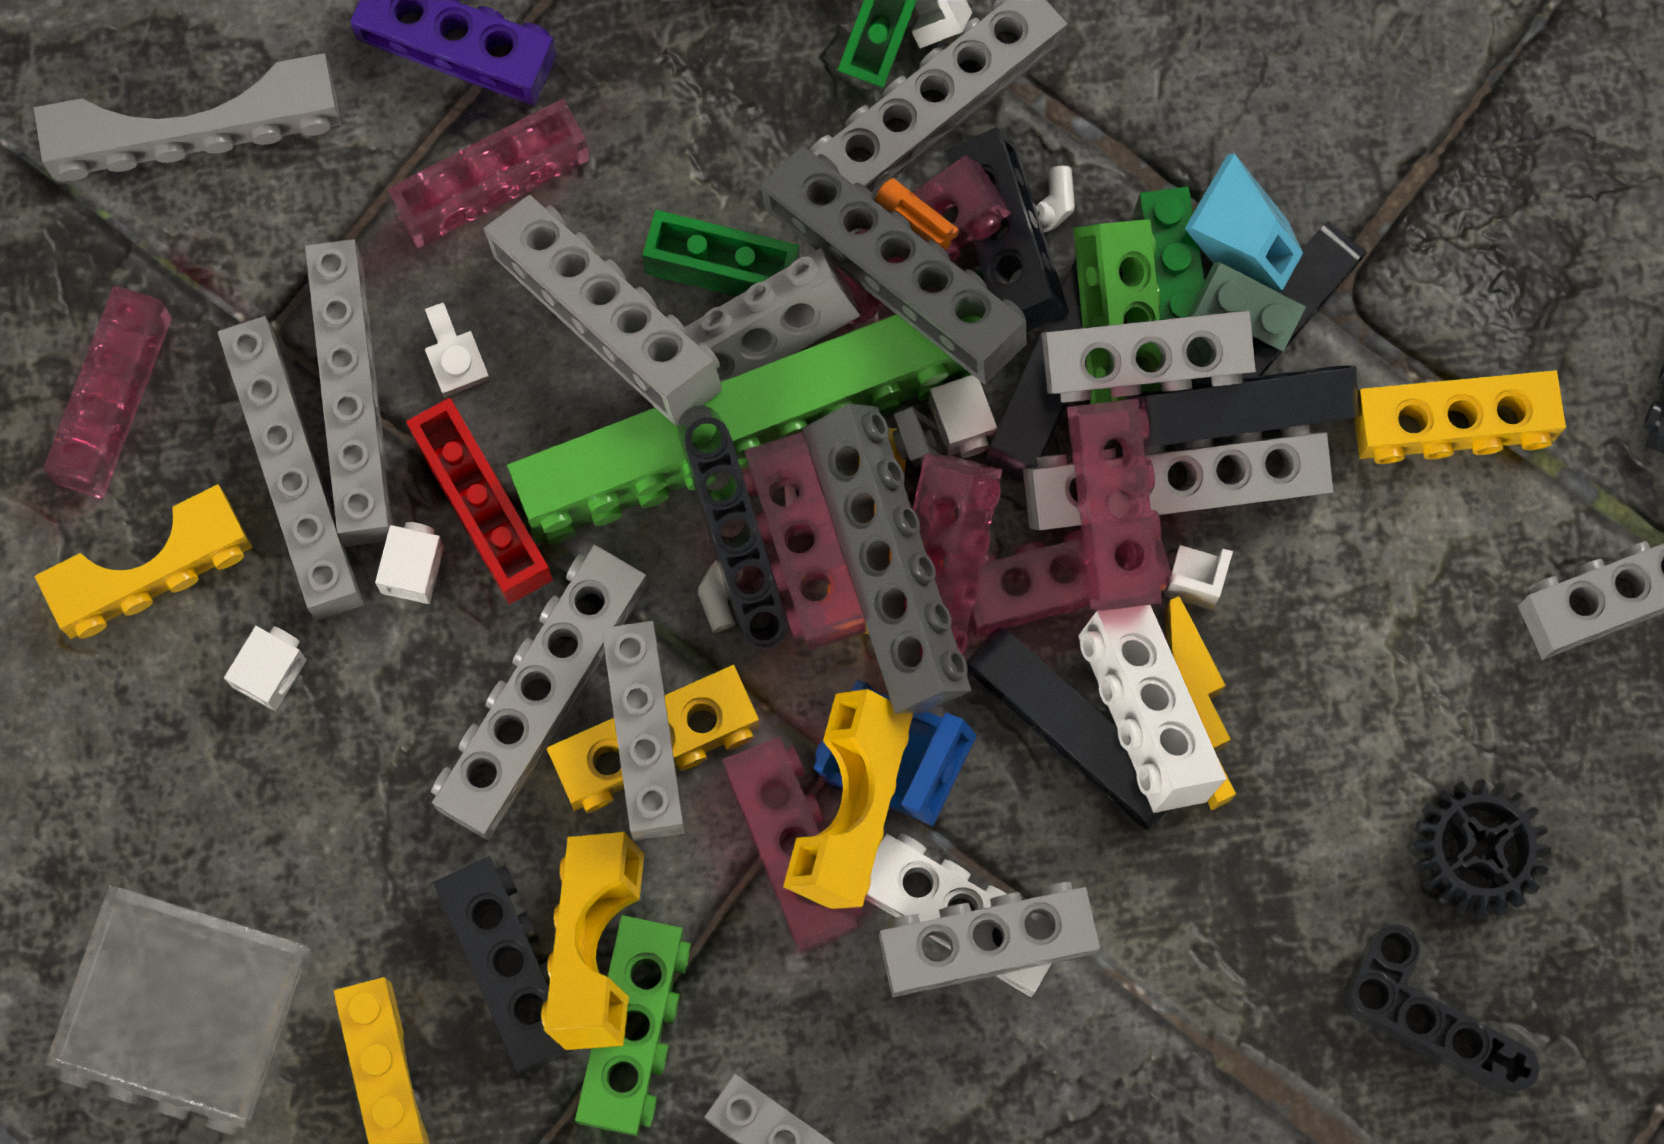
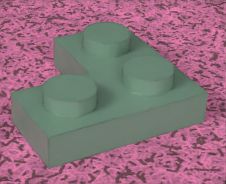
[1186,261,1306,366]

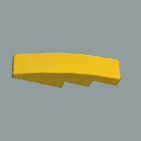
[1165,596,1236,811]

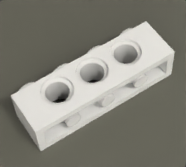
[1078,602,1227,813]
[865,833,1053,997]

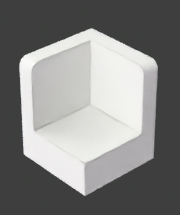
[912,0,972,48]
[1164,545,1233,610]

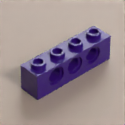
[350,0,556,106]

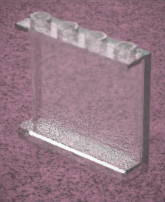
[45,885,314,1136]

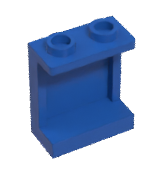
[814,679,977,827]

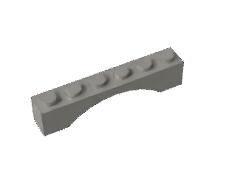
[33,53,341,181]

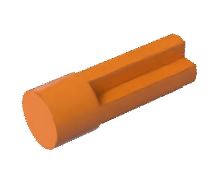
[875,178,959,250]

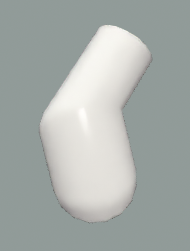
[1035,166,1075,232]
[698,560,743,633]

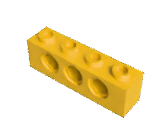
[1354,370,1566,464]
[547,665,759,813]

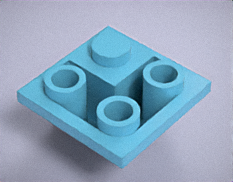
[1185,154,1303,291]

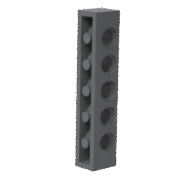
[761,145,1027,385]
[802,404,972,714]

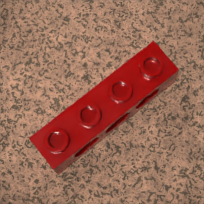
[406,397,553,605]

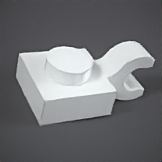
[425,302,490,398]

